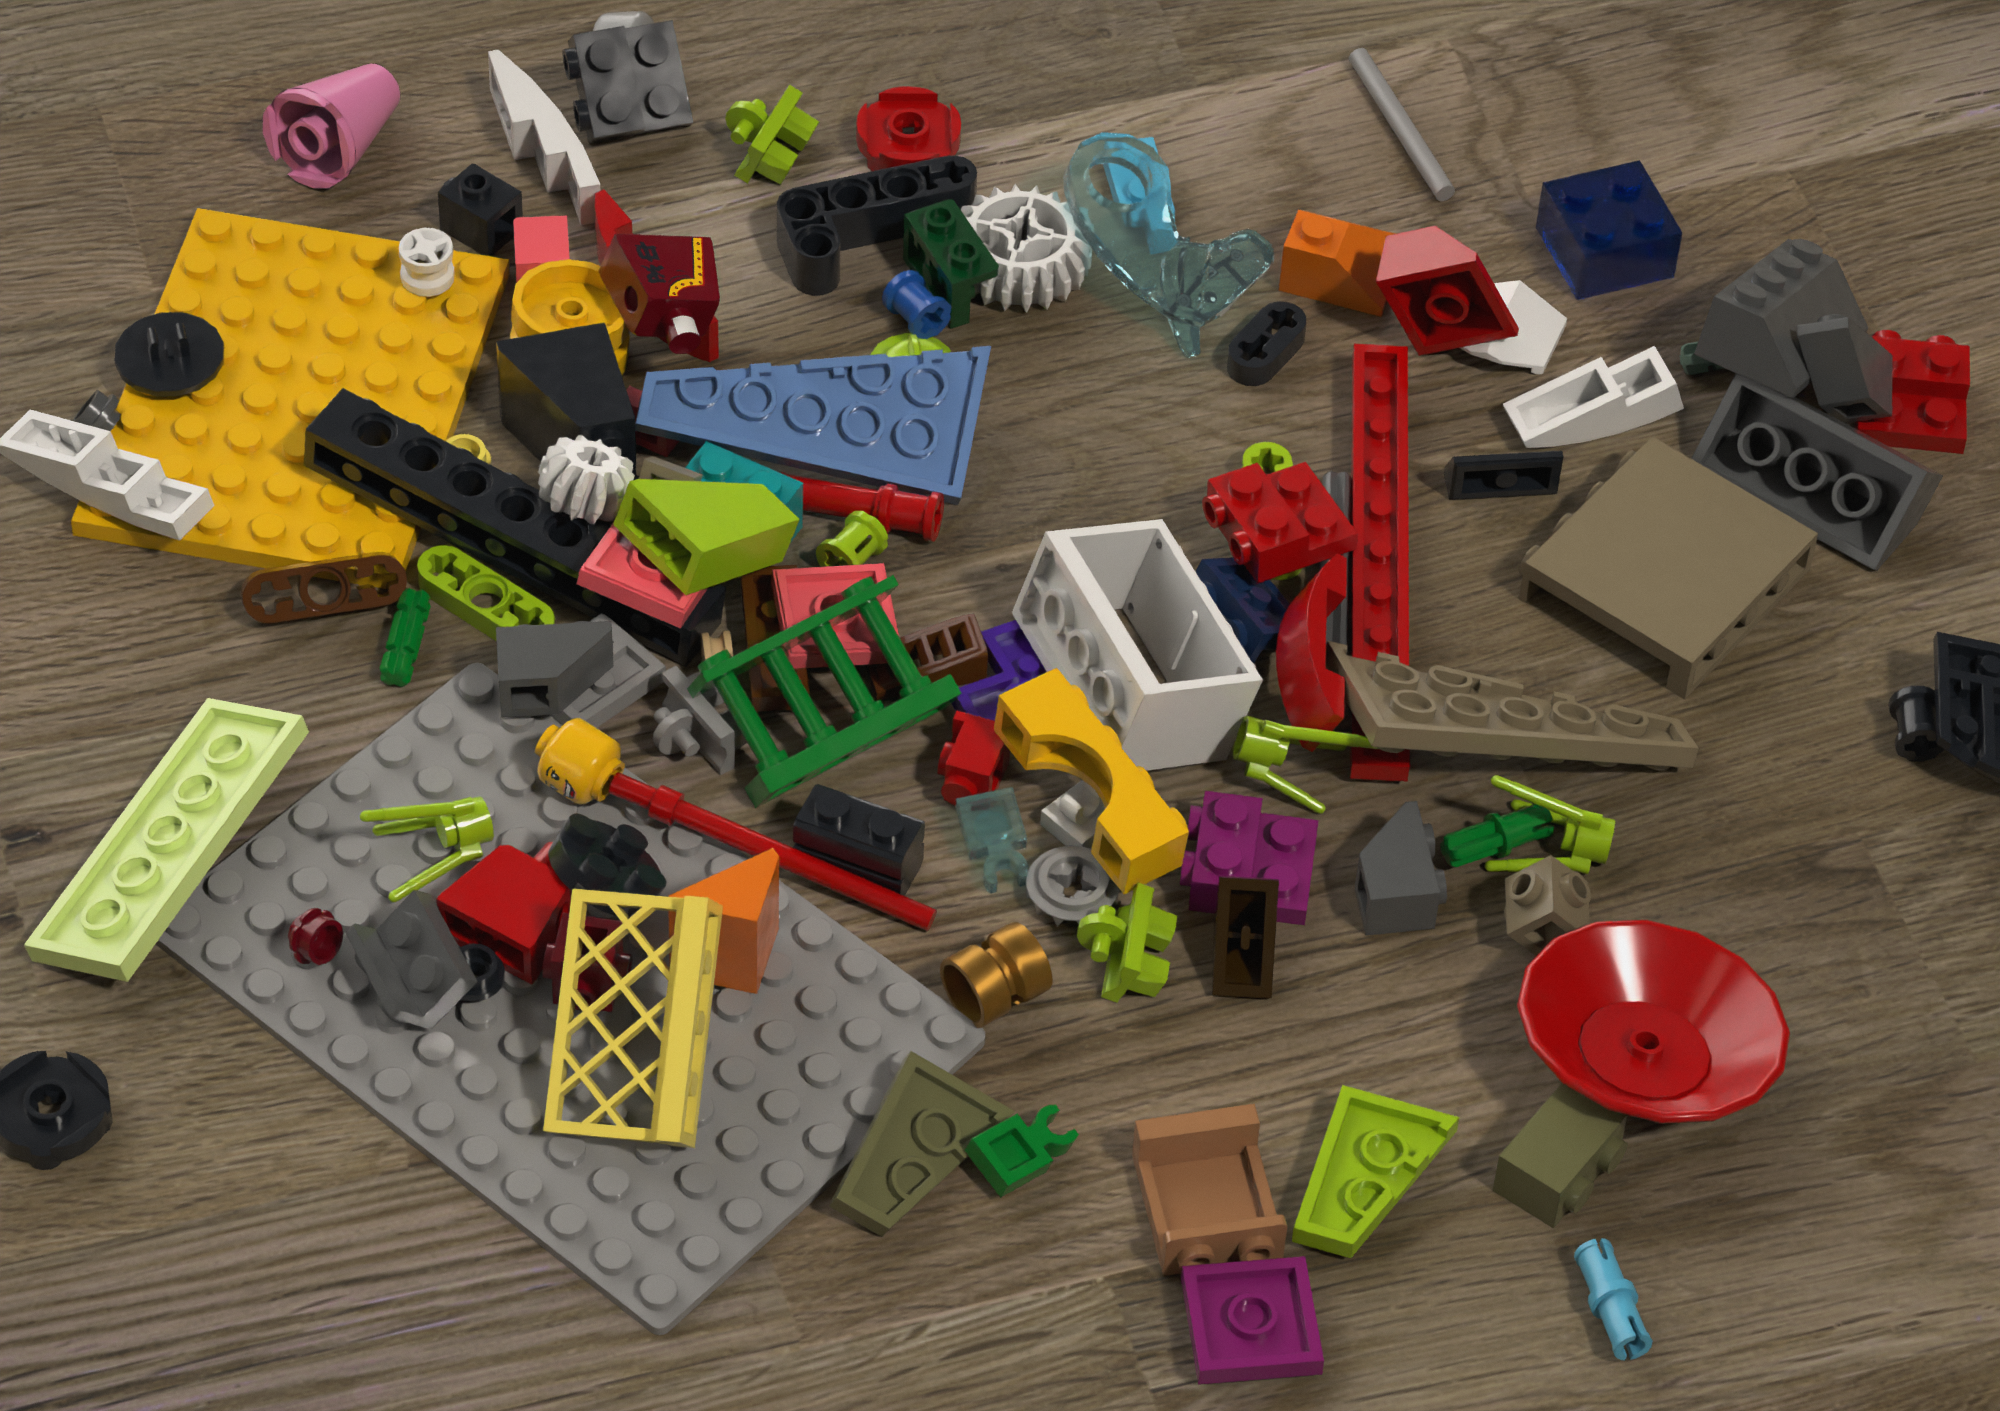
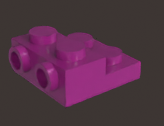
[1180,791,1319,926]

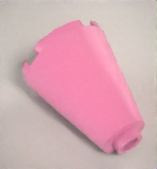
[263,64,400,188]

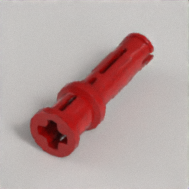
[779,472,944,542]

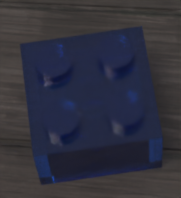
[1536,160,1683,300]

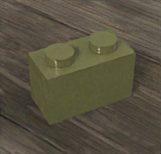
[1493,1083,1628,1228]

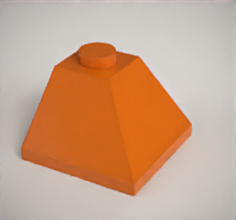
[1279,210,1396,317]

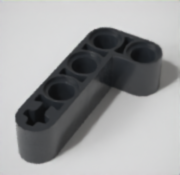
[777,155,977,296]

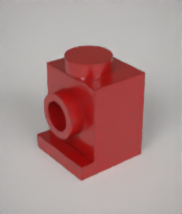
[937,710,1010,813]

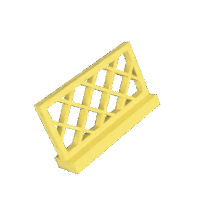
[543,889,723,1148]

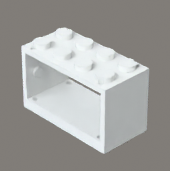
[1012,519,1263,771]

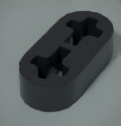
[1227,301,1306,386]

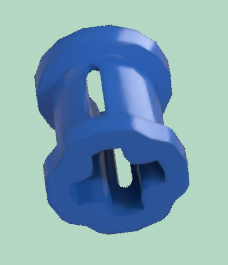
[882,270,951,339]

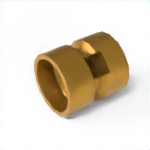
[940,922,1053,1028]

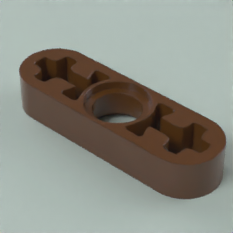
[241,552,407,623]

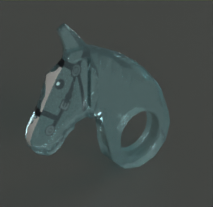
[1063,132,1274,358]

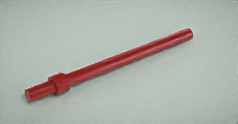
[609,772,937,931]

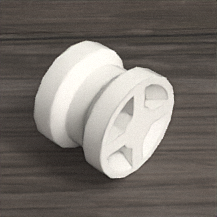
[399,228,455,297]

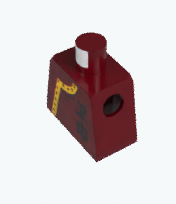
[599,234,720,354]

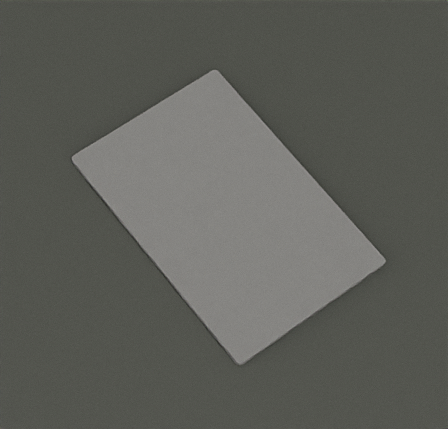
[156,663,985,1335]

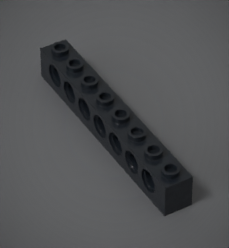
[304,388,726,667]

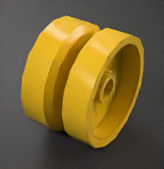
[510,259,630,375]

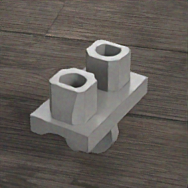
[653,666,747,776]

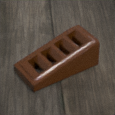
[865,613,988,701]

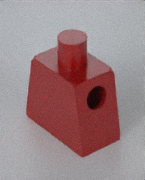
[436,842,572,985]

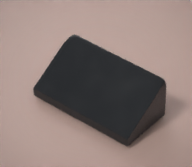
[1444,451,1564,500]

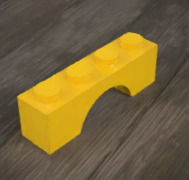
[994,668,1189,895]

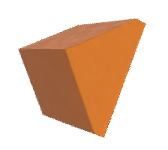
[668,848,779,994]

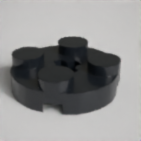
[548,813,667,918]
[0,1050,113,1170]

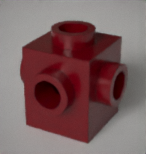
[542,913,633,1012]

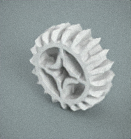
[961,184,1093,313]

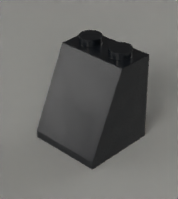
[496,322,636,475]

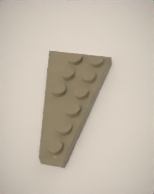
[1326,641,1699,770]

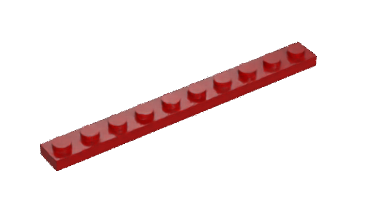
[1350,343,1410,782]

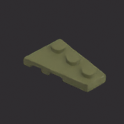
[829,1051,1015,1237]

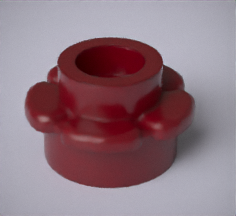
[288,908,344,965]

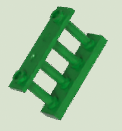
[687,575,962,808]

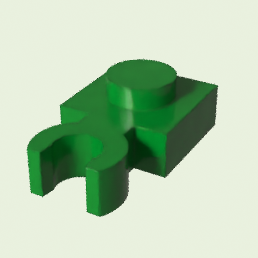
[964,1104,1079,1198]

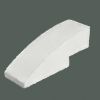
[1503,346,1684,448]

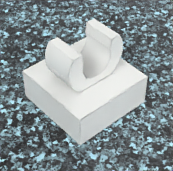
[1040,780,1105,849]

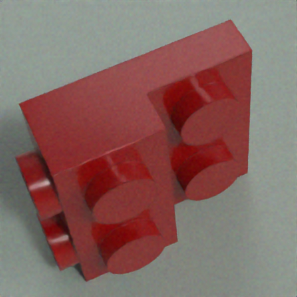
[1854,330,1970,454]
[1202,461,1358,584]

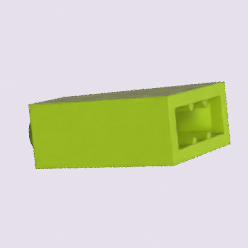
[613,479,800,595]

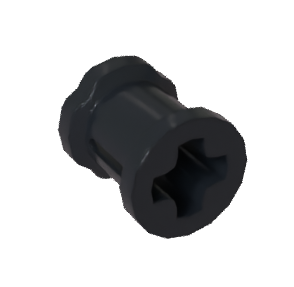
[1888,686,1945,762]

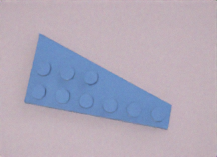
[635,346,991,505]

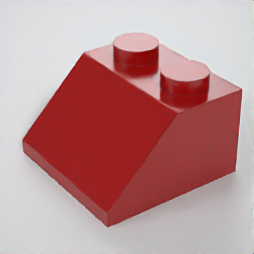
[1376,226,1519,356]

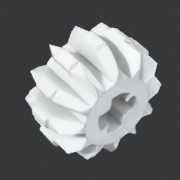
[538,435,635,524]

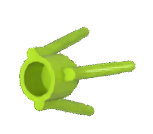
[1233,715,1378,814]
[1485,775,1615,874]
[360,796,494,902]

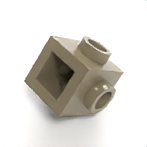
[1504,855,1591,956]

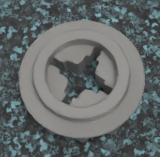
[1026,846,1120,927]

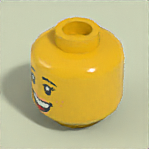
[535,718,625,805]

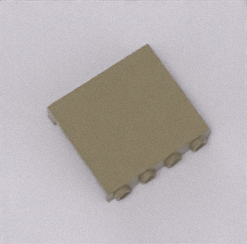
[1519,436,1818,700]

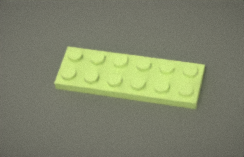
[24,698,309,982]

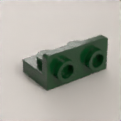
[903,199,999,329]

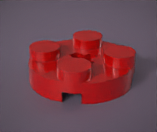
[856,86,961,171]

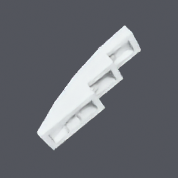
[488,50,601,225]
[0,410,215,541]

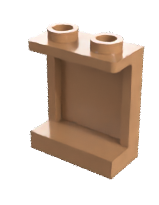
[1132,1104,1287,1276]

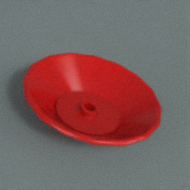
[1517,920,1790,1124]

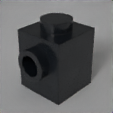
[438,163,523,256]

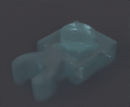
[955,787,1028,894]

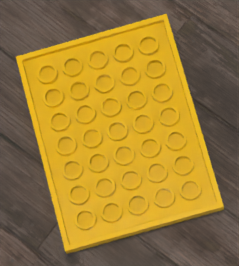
[71,208,510,589]

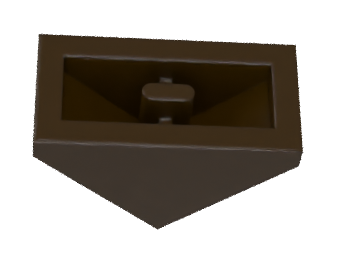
[1212,876,1279,998]

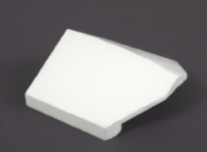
[1460,280,1567,374]

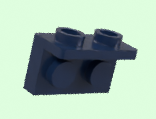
[1195,557,1290,663]

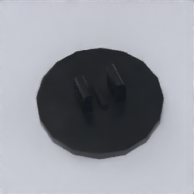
[114,312,224,397]

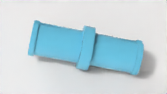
[1574,1238,1653,1360]

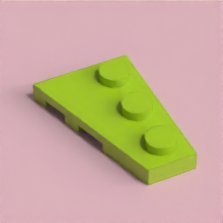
[1292,1085,1459,1258]

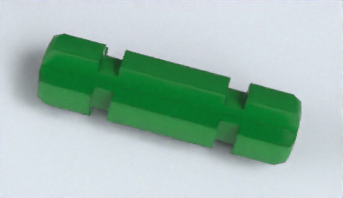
[379,588,431,687]

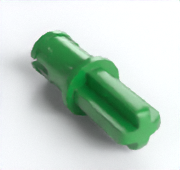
[1440,803,1554,867]

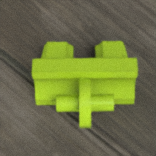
[725,85,819,185]
[1077,882,1177,1003]

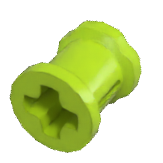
[816,511,888,567]

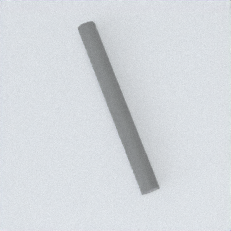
[1349,48,1455,201]

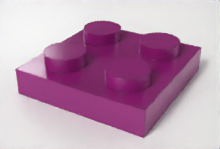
[1181,1256,1324,1385]

